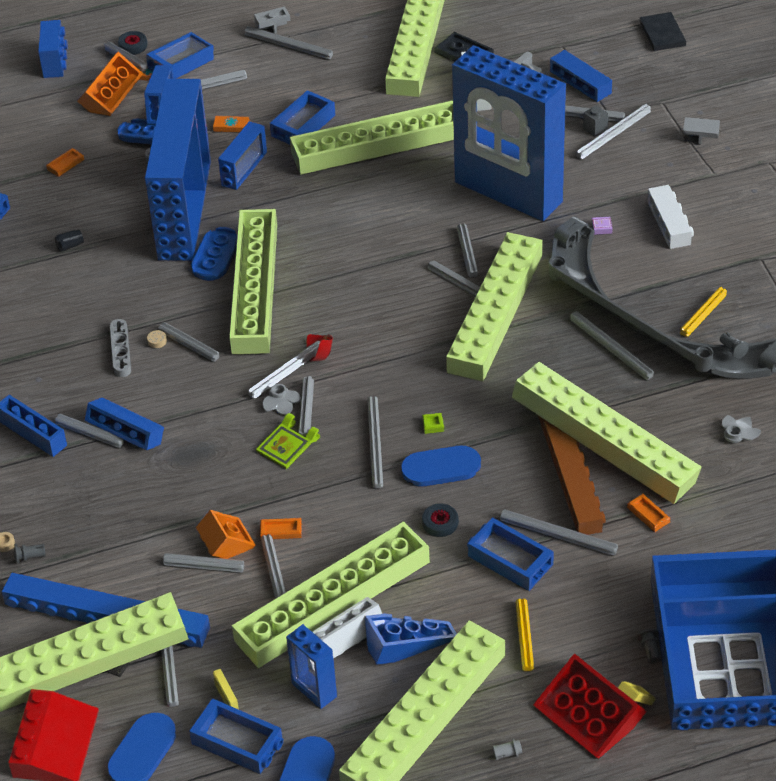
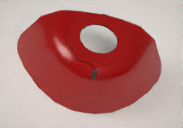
[306,334,333,362]

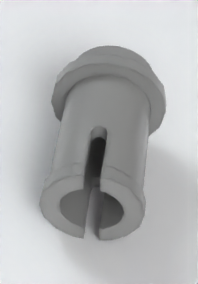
[493,739,522,760]

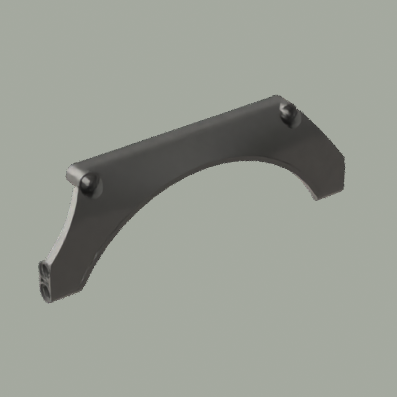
[549,216,776,378]

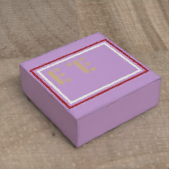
[592,217,612,235]

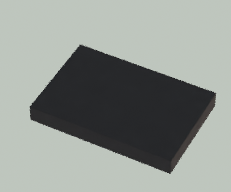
[640,12,686,51]
[434,31,494,62]

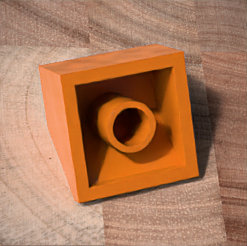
[196,510,256,559]

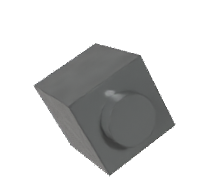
[583,105,608,137]

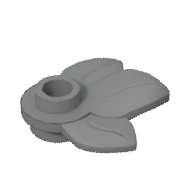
[263,384,301,415]
[722,415,761,443]

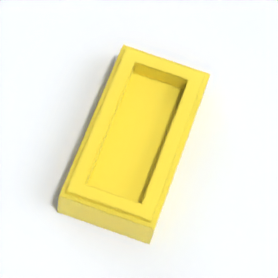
[213,669,239,709]
[618,681,656,705]

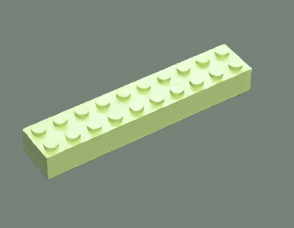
[385,0,445,97]
[290,101,454,175]
[230,209,277,354]
[446,232,542,381]
[512,362,701,504]
[232,522,430,668]
[0,592,188,712]
[339,620,505,781]

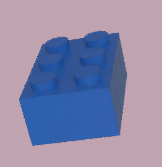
[39,20,68,78]

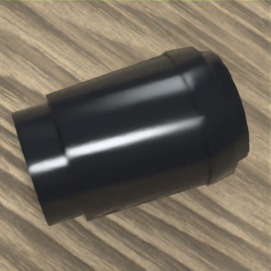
[55,229,84,251]

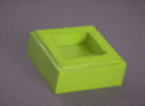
[422,413,444,434]

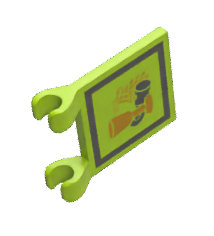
[256,413,320,469]

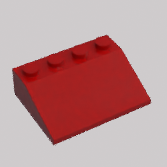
[533,653,647,759]
[8,689,99,781]

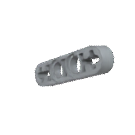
[110,319,131,377]

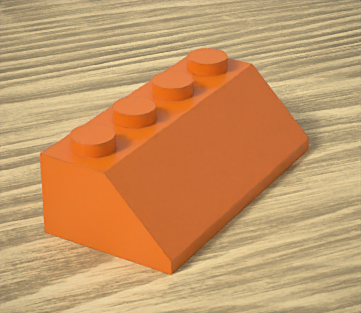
[77,52,143,116]

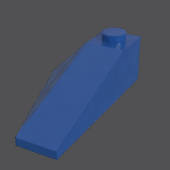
[365,614,457,665]

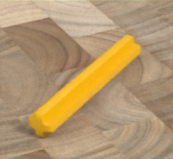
[680,287,727,337]
[516,598,534,672]

